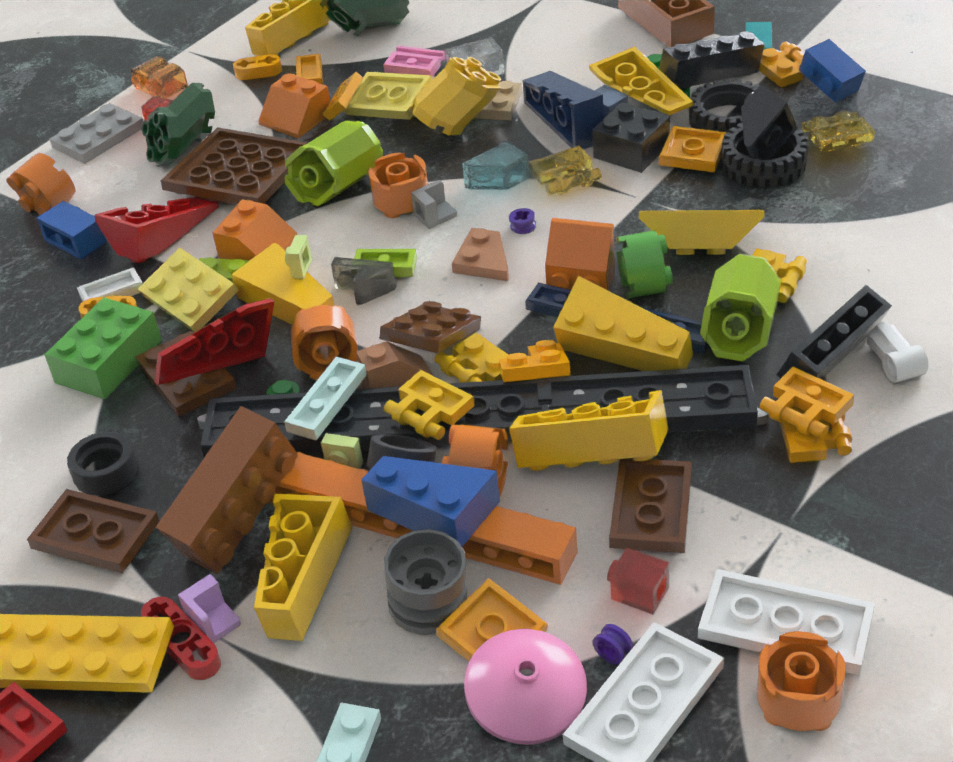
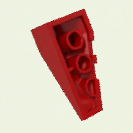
[95,196,219,263]

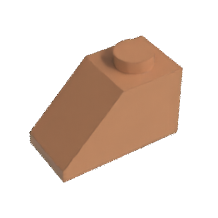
[356,341,433,389]

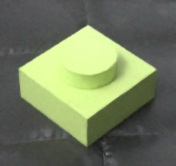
[285,235,312,279]
[321,433,363,469]

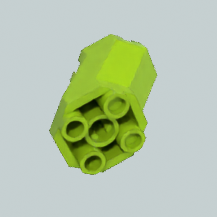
[285,121,383,206]
[700,254,781,362]

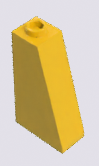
[232,243,334,325]

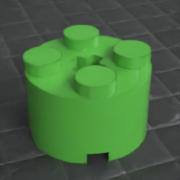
[616,230,673,299]

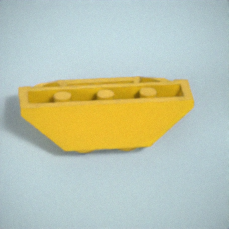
[639,210,764,255]

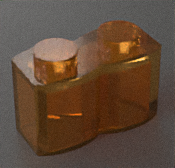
[131,56,188,100]

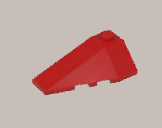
[154,298,275,385]

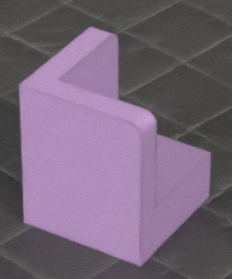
[178,574,241,643]

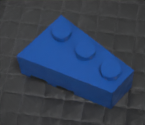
[361,456,500,547]

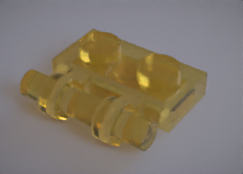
[802,111,875,152]
[529,146,602,196]

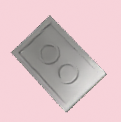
[49,103,144,164]

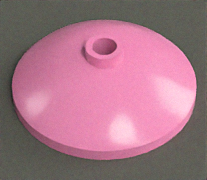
[464,629,587,745]

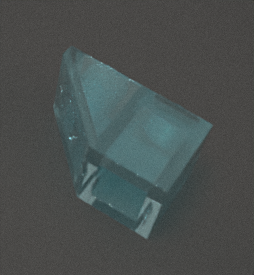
[462,141,530,190]

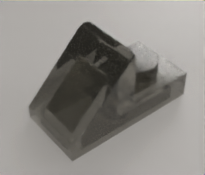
[331,257,396,305]

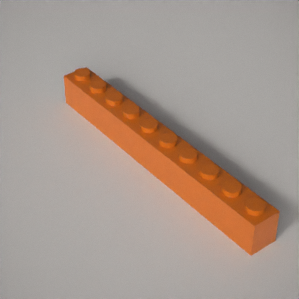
[270,452,578,585]

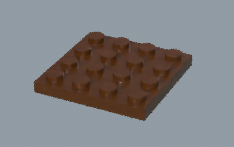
[160,127,308,204]

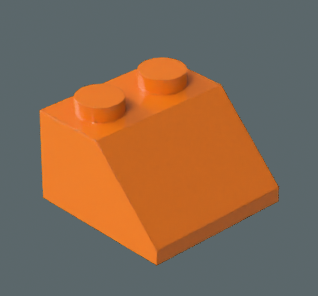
[258,73,330,139]
[212,199,298,260]
[545,218,615,291]

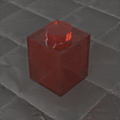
[607,548,669,615]

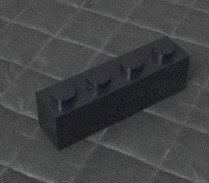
[659,31,765,89]
[776,285,892,379]

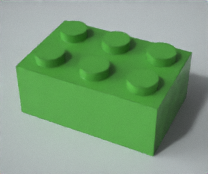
[44,297,162,399]

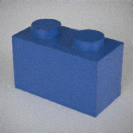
[799,39,866,103]
[37,201,107,259]

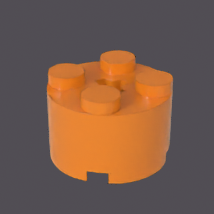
[6,153,76,215]
[368,153,428,218]
[291,305,358,380]
[442,425,508,496]
[757,631,846,731]

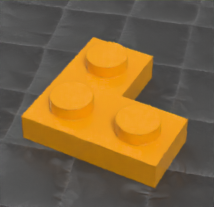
[499,340,570,382]

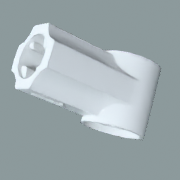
[867,321,929,383]

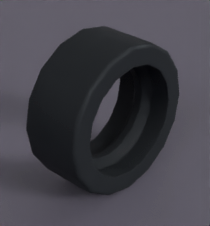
[67,432,138,496]
[367,434,437,469]

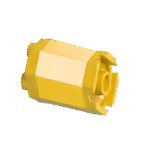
[411,57,501,135]

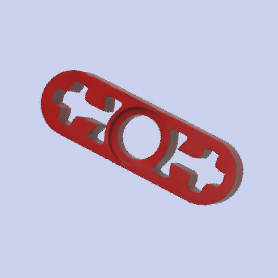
[141,597,221,680]

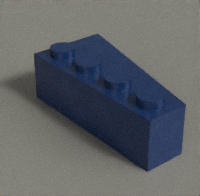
[522,71,604,152]

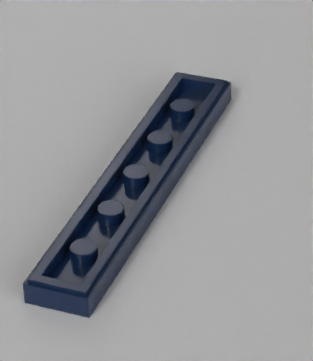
[525,283,709,354]

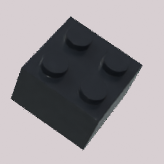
[592,102,670,173]

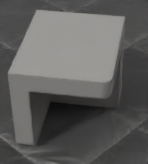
[411,180,457,229]

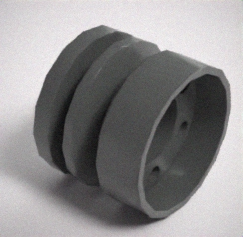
[384,529,467,635]

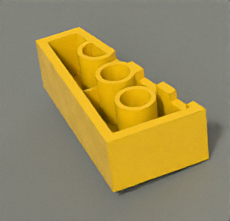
[245,0,330,56]
[553,276,693,371]
[509,390,668,471]
[254,494,353,641]

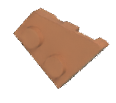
[452,228,509,281]

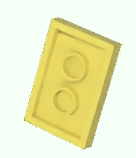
[344,72,432,120]
[138,247,239,333]

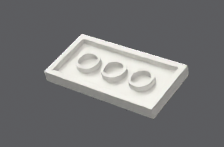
[698,569,875,676]
[563,622,724,762]

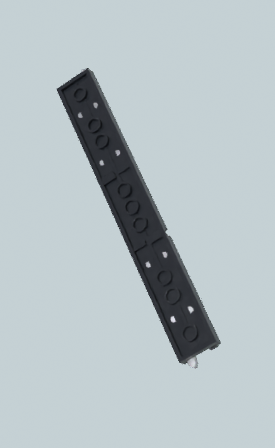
[197,365,769,458]

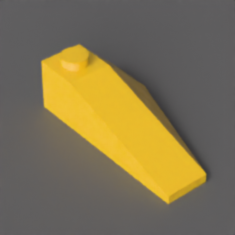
[589,46,693,116]

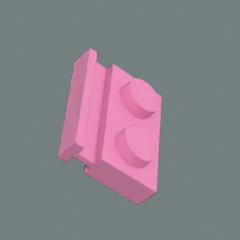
[383,46,445,76]

